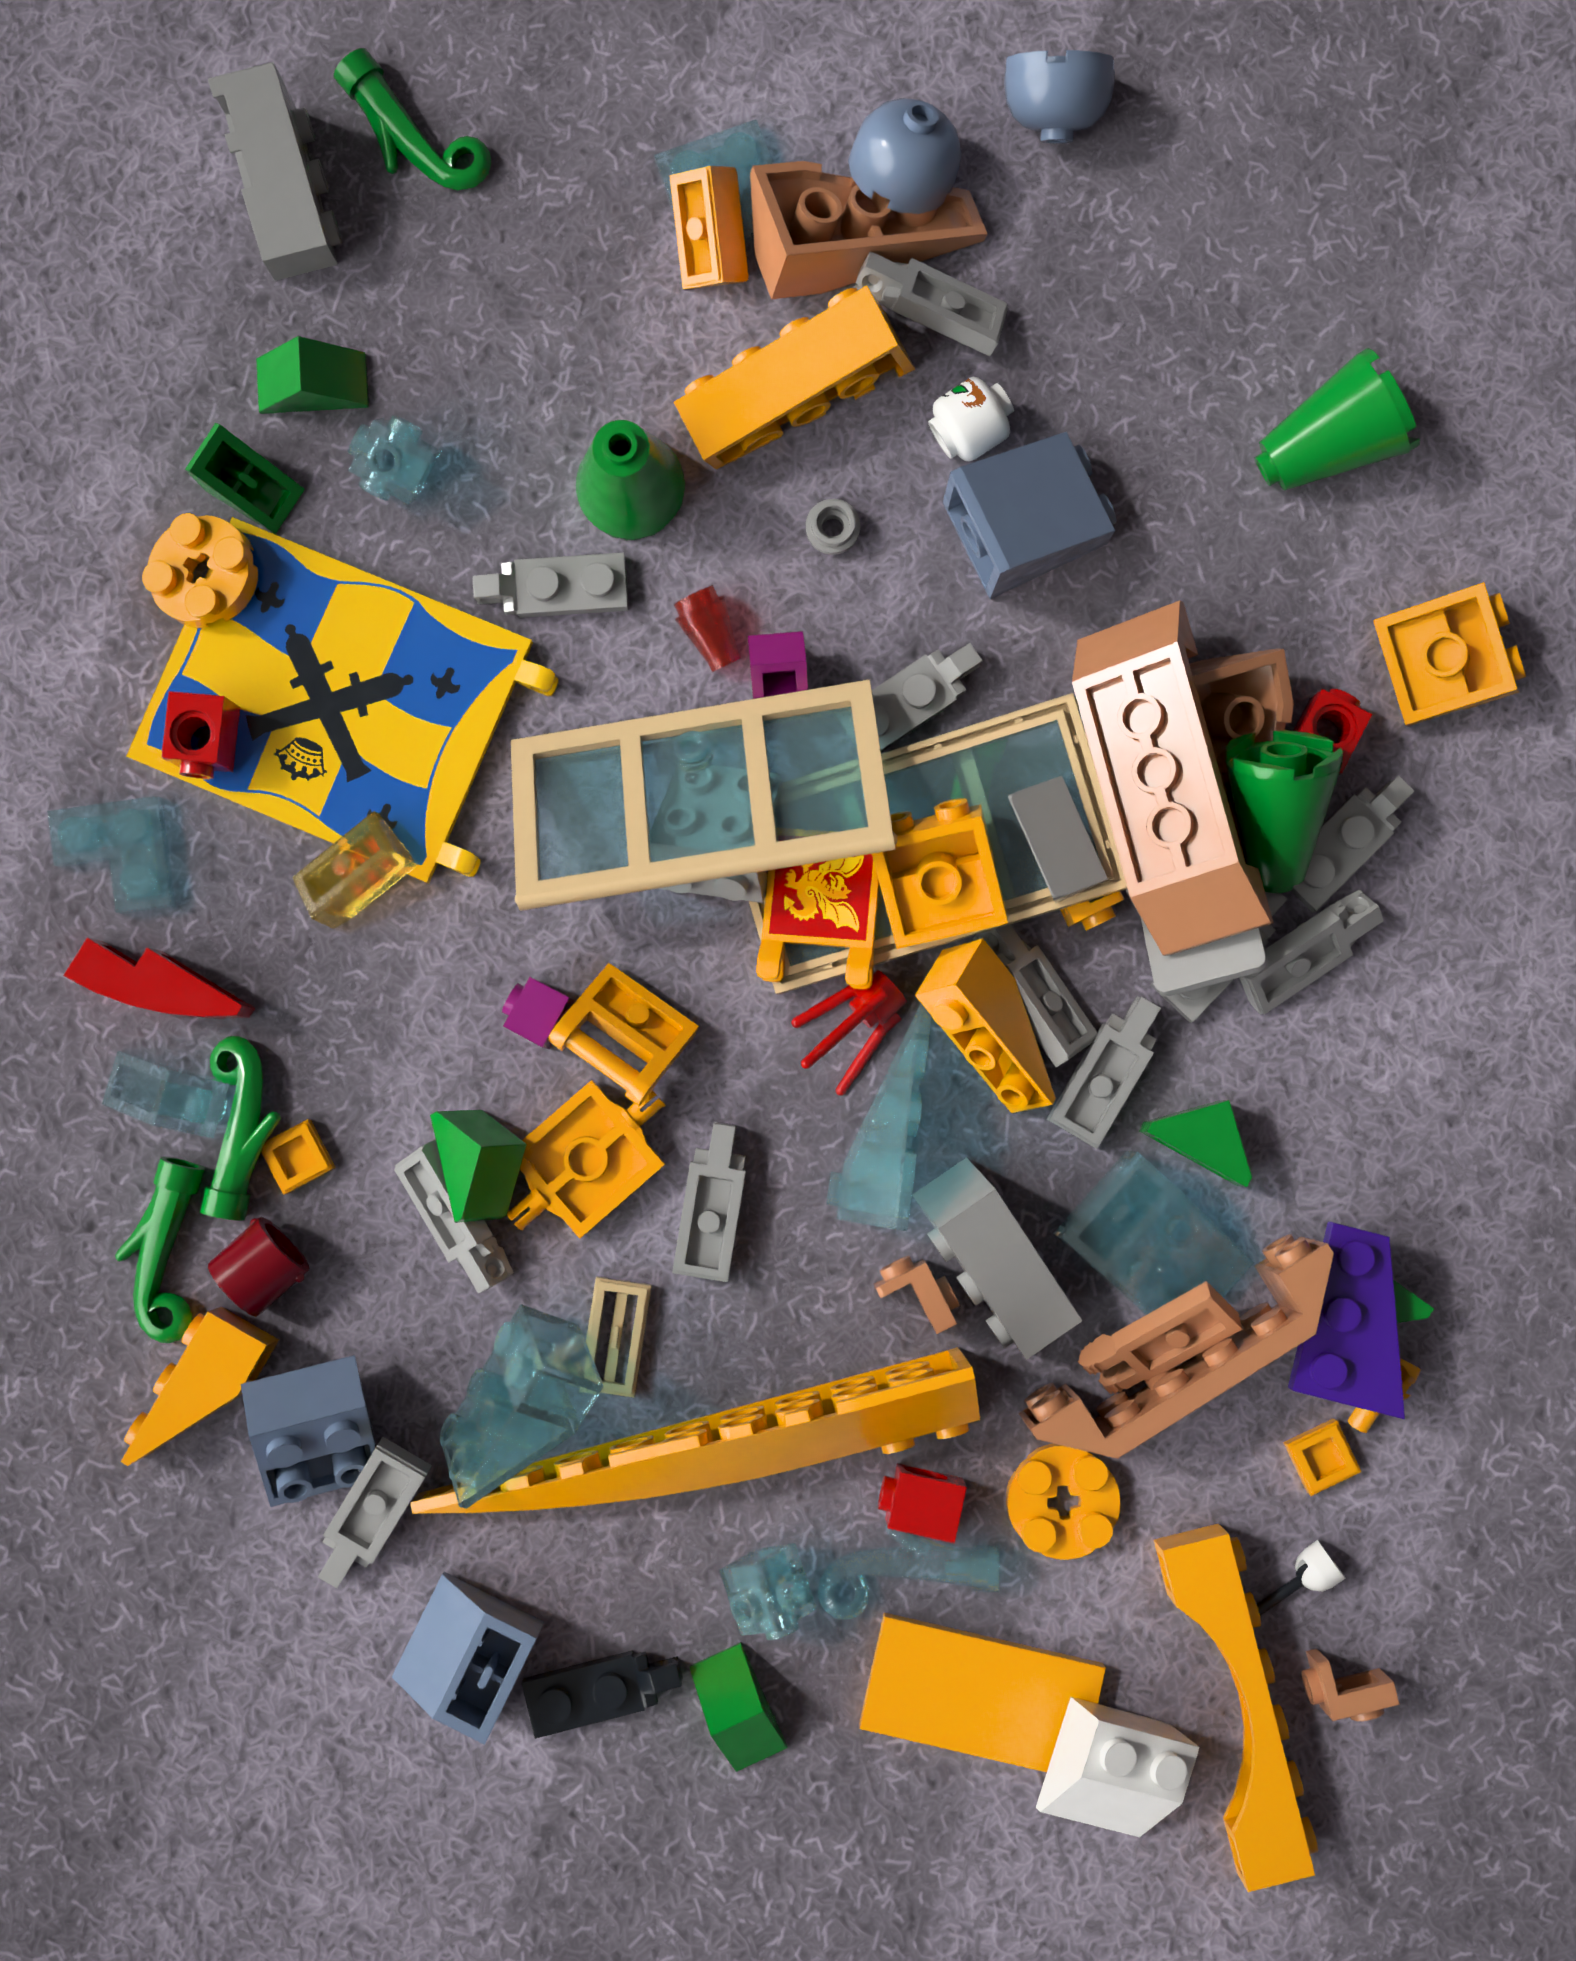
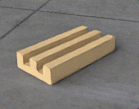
[579,1276,652,1398]

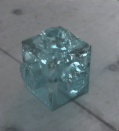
[348,415,441,504]
[719,1543,817,1640]

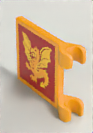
[756,830,880,989]

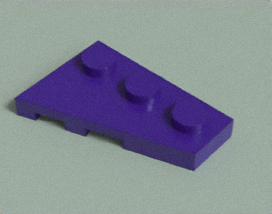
[1288,1221,1405,1419]

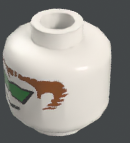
[928,377,1014,462]

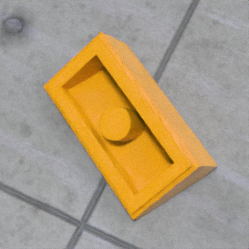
[669,166,749,289]

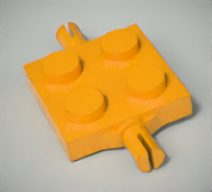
[507,1080,666,1239]

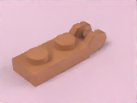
[1078,1281,1243,1394]

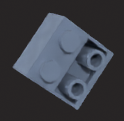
[241,1355,376,1507]
[392,1572,544,1745]

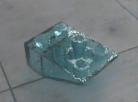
[1053,1151,1254,1315]
[440,1304,604,1509]

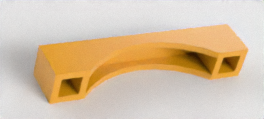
[1154,1524,1318,1892]

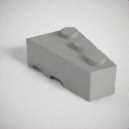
[208,62,342,281]
[912,1157,1082,1360]

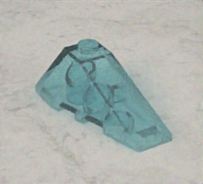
[826,1002,932,1231]

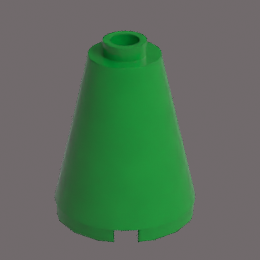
[1254,348,1420,491]
[576,420,685,540]
[1225,730,1343,893]

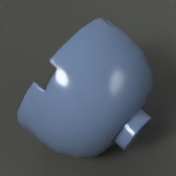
[1004,50,1115,144]
[848,98,962,214]

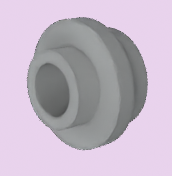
[806,499,860,555]

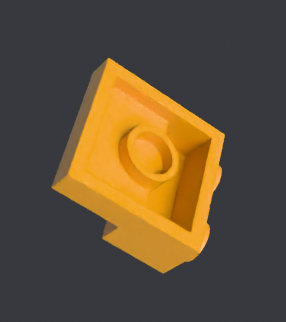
[1373,582,1526,726]
[872,798,1008,949]

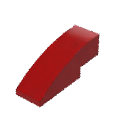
[63,937,255,1019]

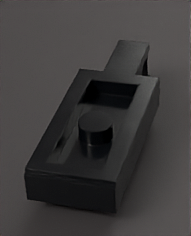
[521,1650,683,1739]

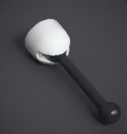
[1257,1540,1346,1616]

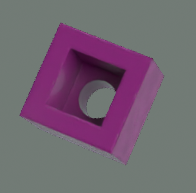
[748,631,808,699]
[502,977,575,1049]

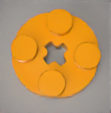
[142,513,258,628]
[1006,1443,1120,1560]

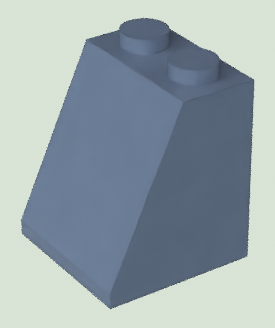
[943,432,1117,599]

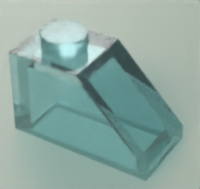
[102,1051,229,1138]

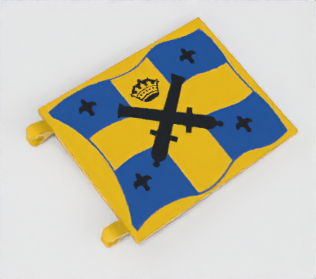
[126,517,559,884]

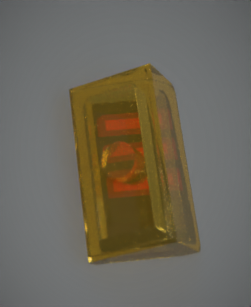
[292,811,416,929]

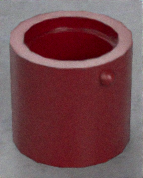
[208,1217,310,1317]

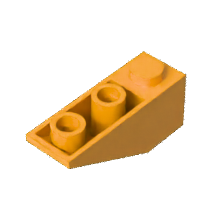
[915,938,1056,1113]
[121,1307,279,1466]

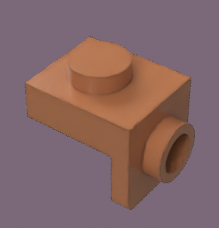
[874,1255,960,1334]
[1302,1648,1400,1721]

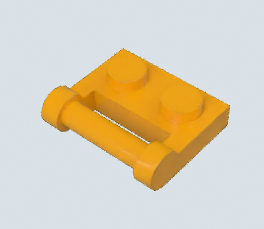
[548,963,699,1106]

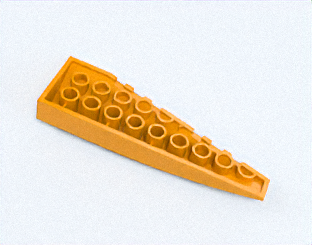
[410,1347,980,1514]

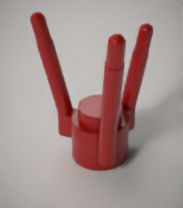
[791,970,907,1096]

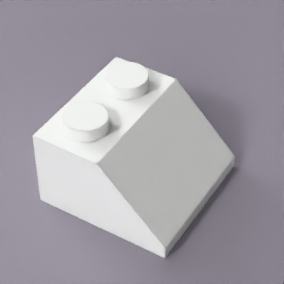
[1036,1697,1200,1837]

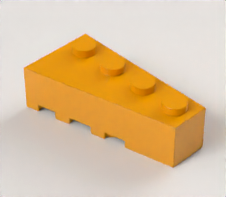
[674,285,915,470]

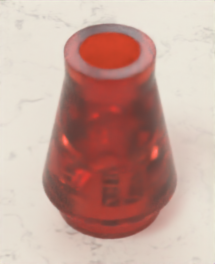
[673,585,741,672]

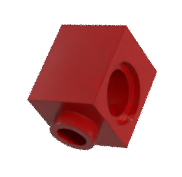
[1293,689,1372,775]
[161,691,240,779]
[878,1463,967,1544]

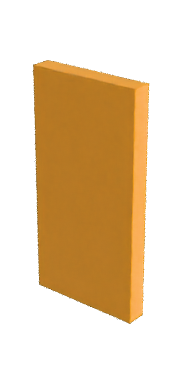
[859,1613,1106,1772]

